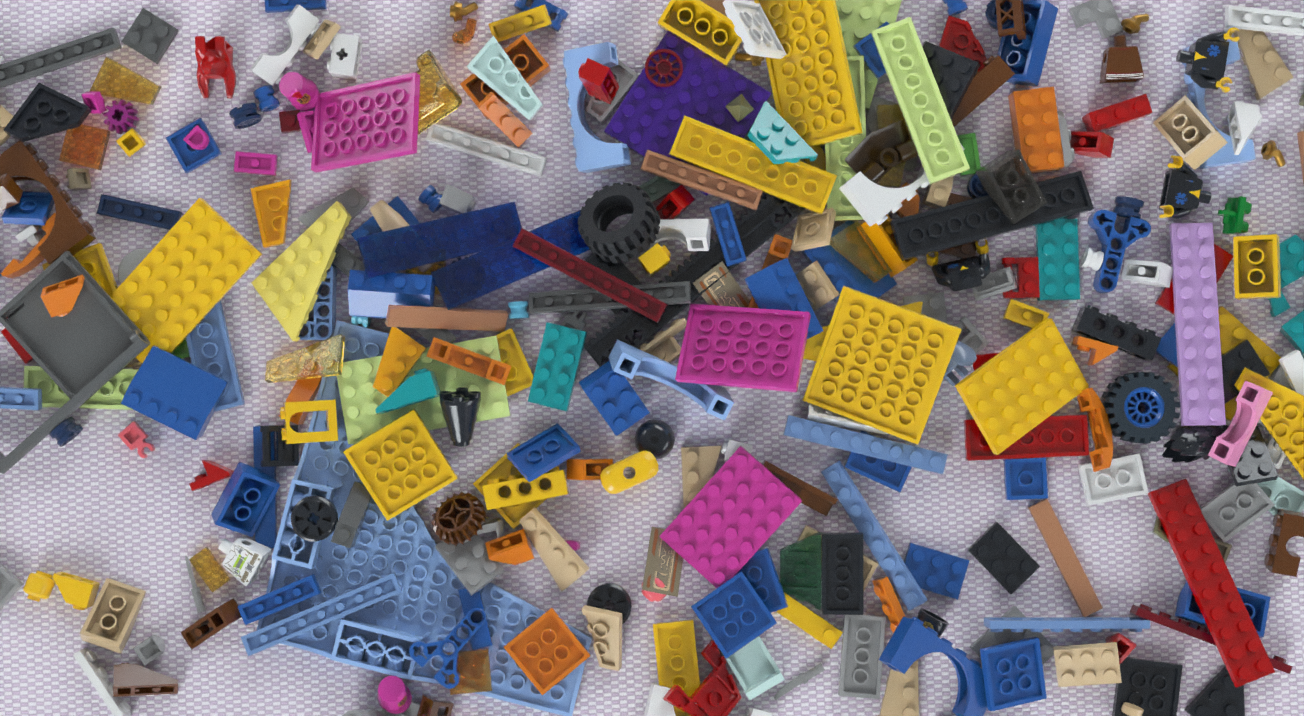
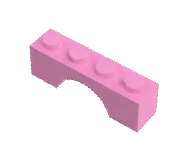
[1208,381,1273,467]

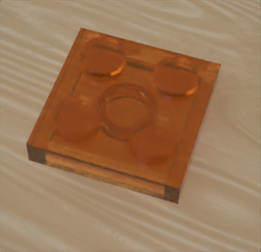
[59,124,110,171]
[447,648,492,695]

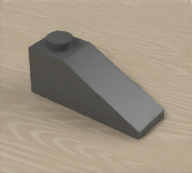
[331,482,371,548]

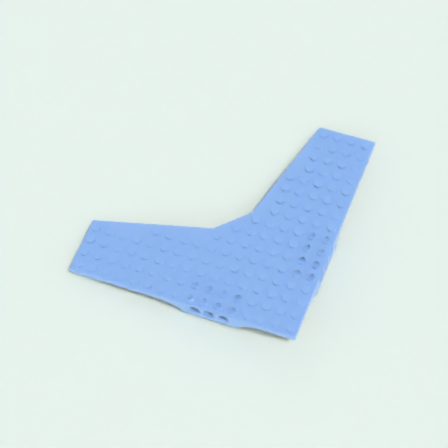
[257,320,592,716]

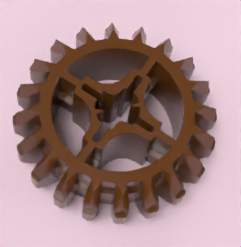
[431,492,486,546]

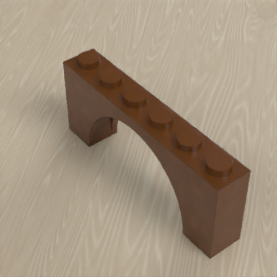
[0,140,96,265]

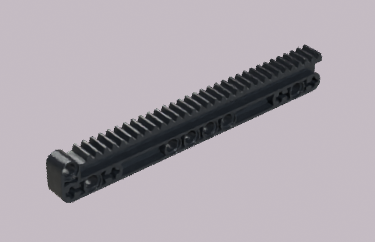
[584,193,806,367]

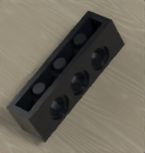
[1071,305,1161,361]

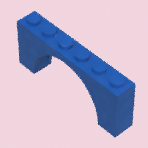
[879,617,987,716]

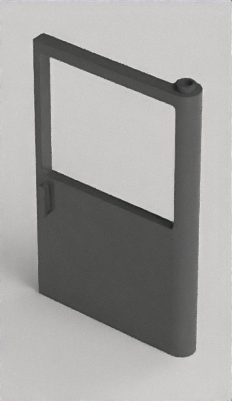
[0,251,150,474]

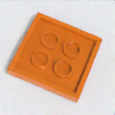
[504,607,591,695]

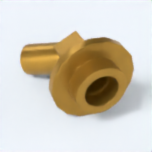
[450,1,478,22]
[1121,14,1149,34]
[735,53,764,66]
[1261,140,1286,167]

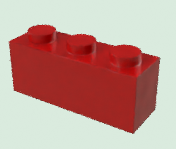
[578,58,619,105]
[1082,94,1153,132]

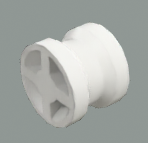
[1081,247,1104,271]

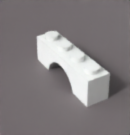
[249,4,319,85]
[628,219,712,252]

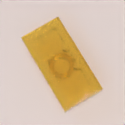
[189,547,230,592]

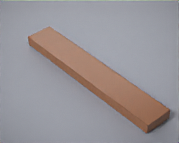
[640,150,763,210]
[385,305,508,332]
[1028,498,1103,617]

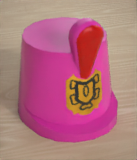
[279,72,320,111]
[377,676,412,714]

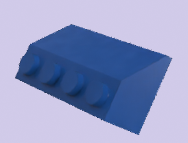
[997,0,1058,86]
[744,258,823,340]
[348,270,436,318]
[1175,581,1271,638]

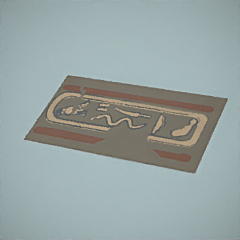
[693,262,750,308]
[642,526,683,597]

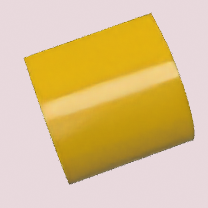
[116,128,146,157]

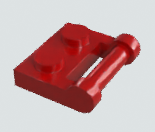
[1001,257,1040,299]

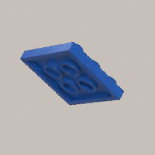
[691,571,777,659]
[980,637,1047,711]

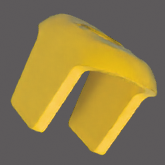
[601,451,658,494]

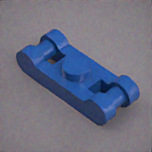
[513,0,568,32]

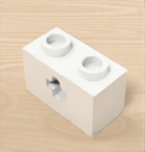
[327,33,363,80]

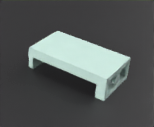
[720,636,785,701]

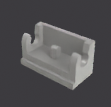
[972,267,1018,301]

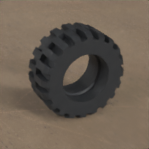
[578,182,660,263]

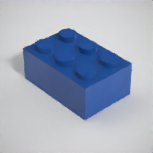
[579,361,650,436]

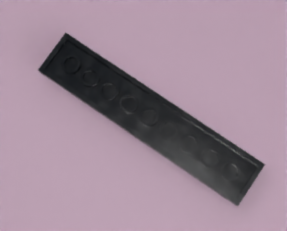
[890,171,1094,261]

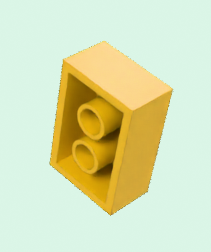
[1233,234,1281,300]

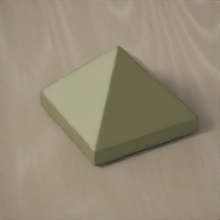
[725,94,754,122]
[1152,516,1169,543]

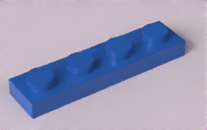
[237,574,322,625]

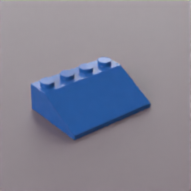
[801,220,897,303]
[121,346,228,440]

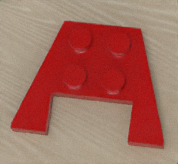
[663,640,742,716]

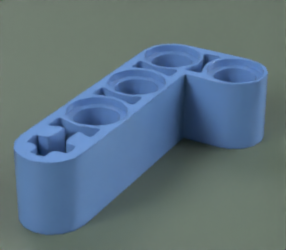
[298,264,337,341]

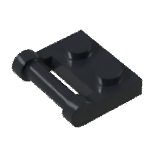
[260,425,299,467]

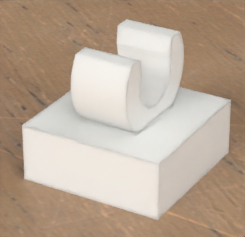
[15,225,41,247]

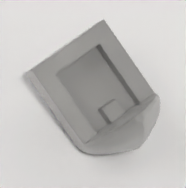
[477,517,505,538]
[133,635,165,666]

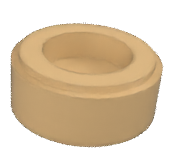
[1121,702,1144,716]

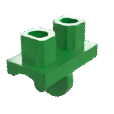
[1218,196,1252,235]

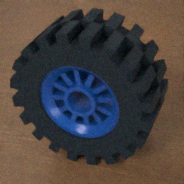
[1102,372,1180,444]

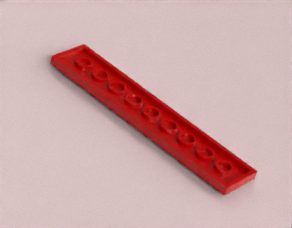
[1148,479,1275,687]

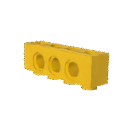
[482,466,569,510]

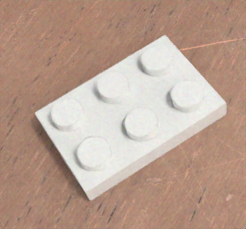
[1078,453,1148,506]

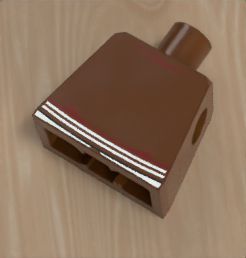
[1100,35,1144,84]

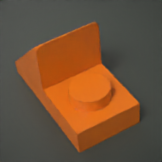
[1072,336,1118,366]

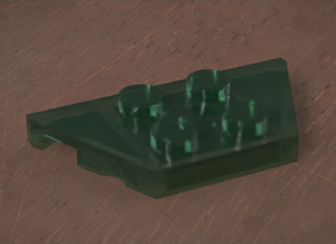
[780,532,822,610]

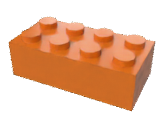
[460,34,551,120]
[1008,86,1065,176]

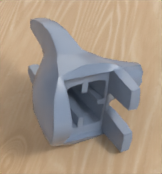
[944,341,977,386]

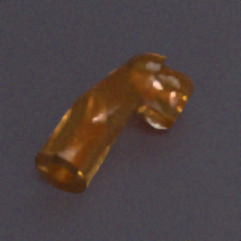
[452,18,477,44]

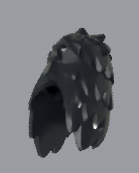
[1162,425,1229,463]

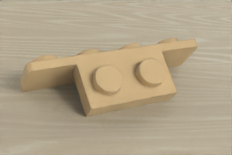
[638,318,687,363]

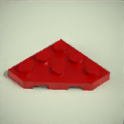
[939,16,987,71]

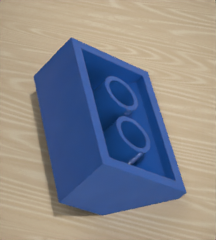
[211,462,280,537]

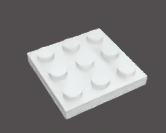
[722,0,787,59]

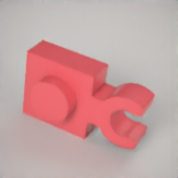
[118,421,155,458]

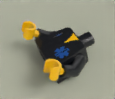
[1176,27,1240,93]
[1159,156,1212,219]
[926,239,991,291]

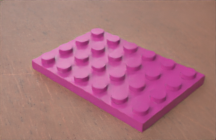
[311,72,420,173]
[675,304,811,392]
[659,446,802,588]

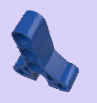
[1088,210,1151,293]
[409,607,487,689]

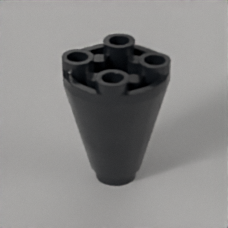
[439,387,481,447]

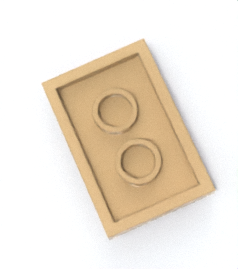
[1053,642,1122,687]

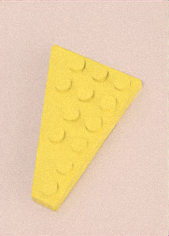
[251,201,352,342]

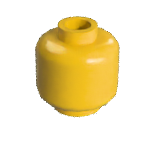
[23,570,55,602]

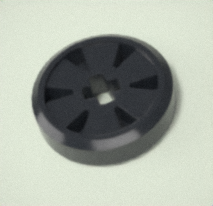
[291,495,338,542]
[587,583,632,624]

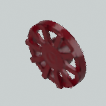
[645,49,683,87]

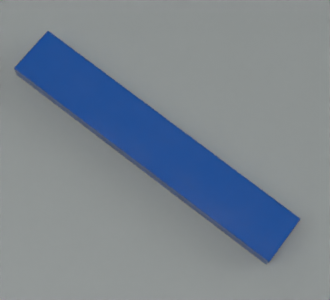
[253,426,277,548]

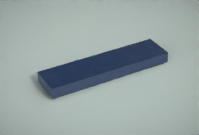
[97,194,182,230]

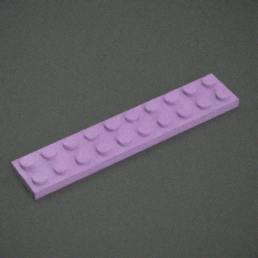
[1169,223,1226,426]

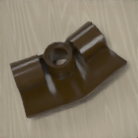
[845,120,919,184]

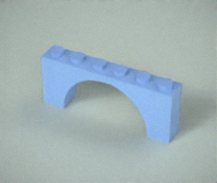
[1182,40,1256,169]
[563,42,631,173]
[608,339,734,420]

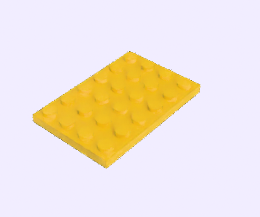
[955,318,1089,455]

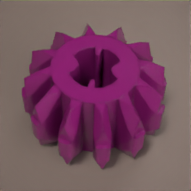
[102,99,140,134]

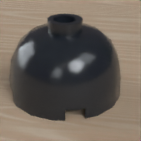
[634,419,675,459]

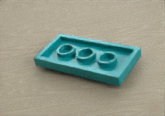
[1035,218,1080,301]
[528,322,587,412]

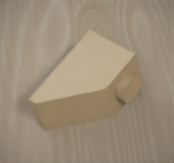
[922,176,954,209]

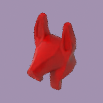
[195,36,236,99]

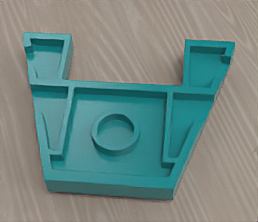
[1267,235,1304,317]

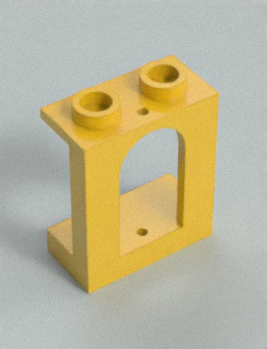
[280,399,338,444]

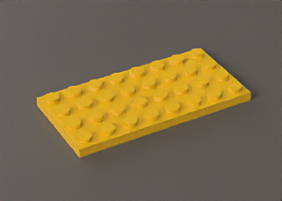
[754,0,863,148]
[110,198,262,363]

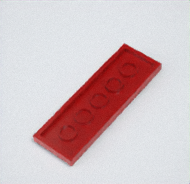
[964,415,1089,461]

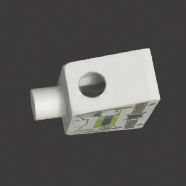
[218,537,272,587]

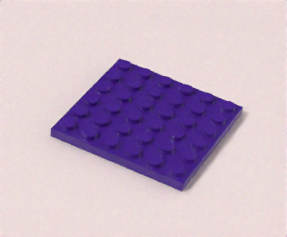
[604,31,771,197]

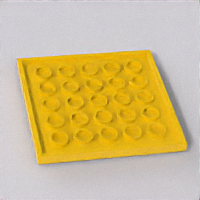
[803,286,962,445]

